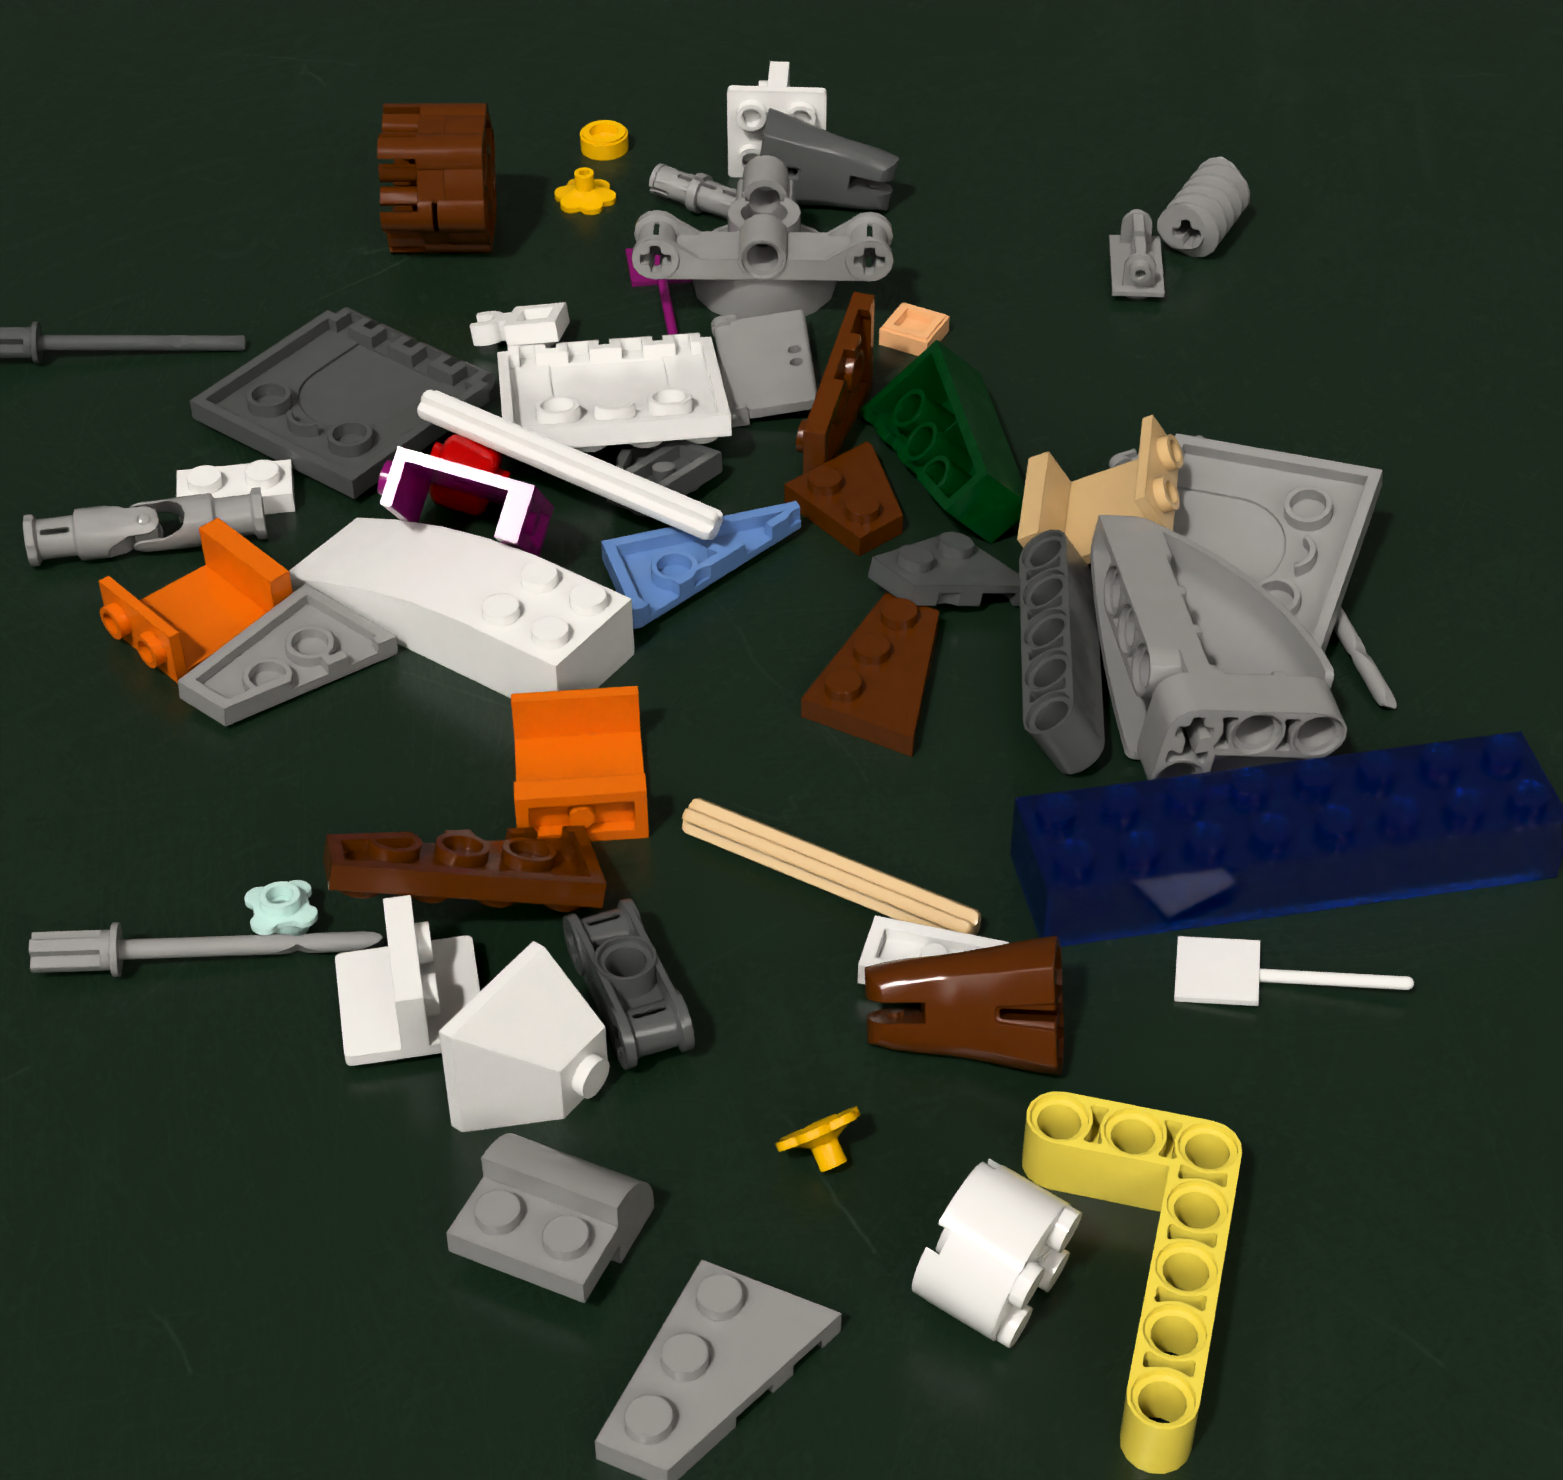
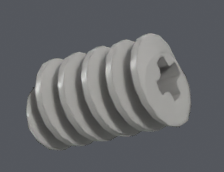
[1156,156,1251,257]

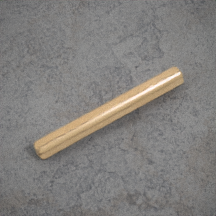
[682,798,982,936]

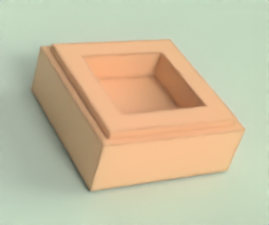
[879,302,950,356]

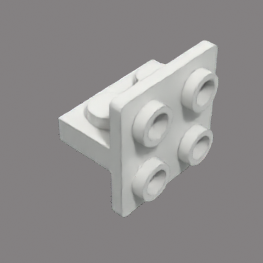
[727,61,827,178]
[335,895,480,1066]

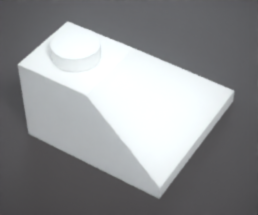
[439,941,610,1132]

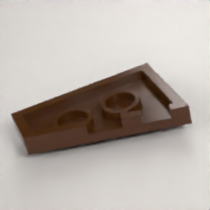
[801,592,939,757]

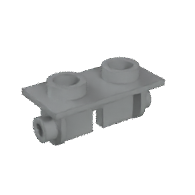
[1109,209,1165,299]

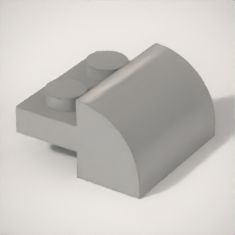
[446,1133,654,1303]

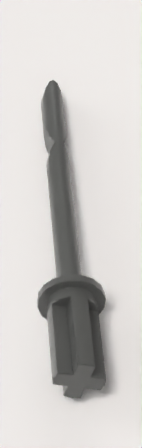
[0,322,246,364]

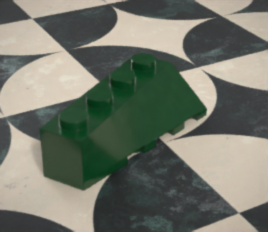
[858,340,1025,544]

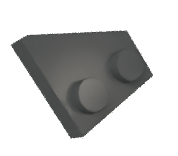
[606,440,723,517]
[868,531,1020,606]

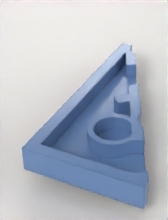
[601,501,801,629]

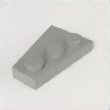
[178,583,398,727]

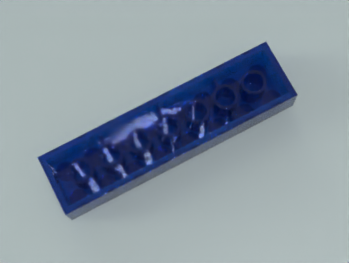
[1010,731,1563,946]

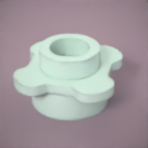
[244,880,318,937]

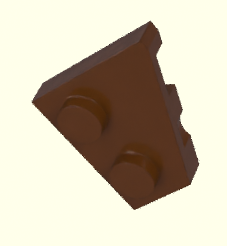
[784,441,903,557]

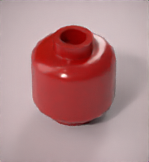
[429,434,511,517]

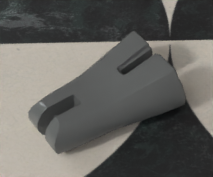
[757,108,899,211]

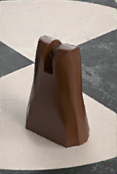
[865,935,1065,1076]

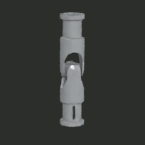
[23,487,268,567]

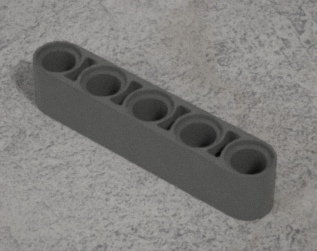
[1019,530,1105,774]

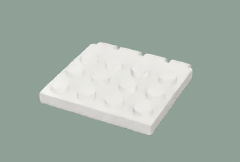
[497,332,732,452]

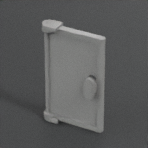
[711,310,817,427]

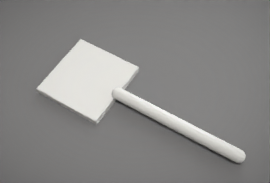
[1174,936,1414,1006]

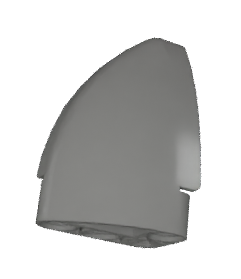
[1090,515,1347,803]

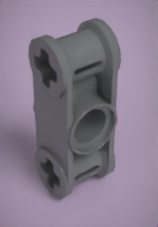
[563,898,695,1070]

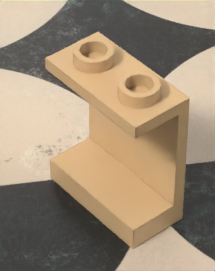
[1017,415,1183,564]

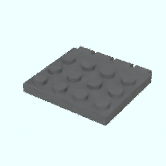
[190,307,495,499]

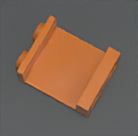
[98,518,293,684]
[511,686,649,842]

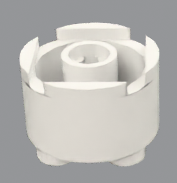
[912,1159,1082,1348]

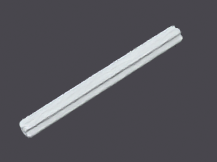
[417,390,723,540]

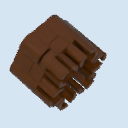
[377,103,497,254]

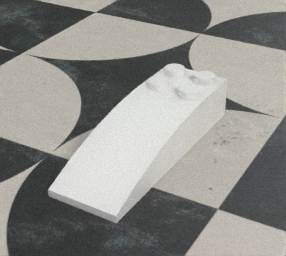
[289,518,634,698]

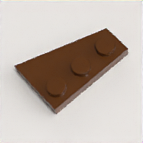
[796,292,875,474]

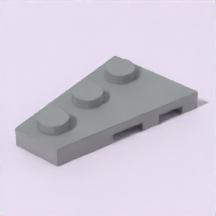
[595,1260,842,1480]

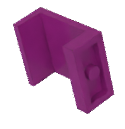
[378,446,554,557]

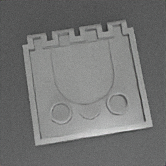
[1173,433,1383,653]

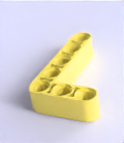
[1022,1091,1242,1474]

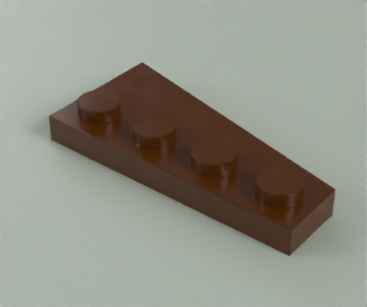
[323,825,607,912]

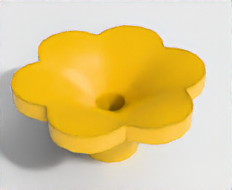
[554,167,616,215]
[775,1106,861,1172]

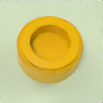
[580,120,629,161]

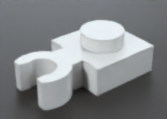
[470,302,570,348]

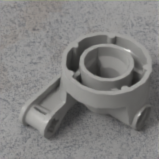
[632,155,894,319]

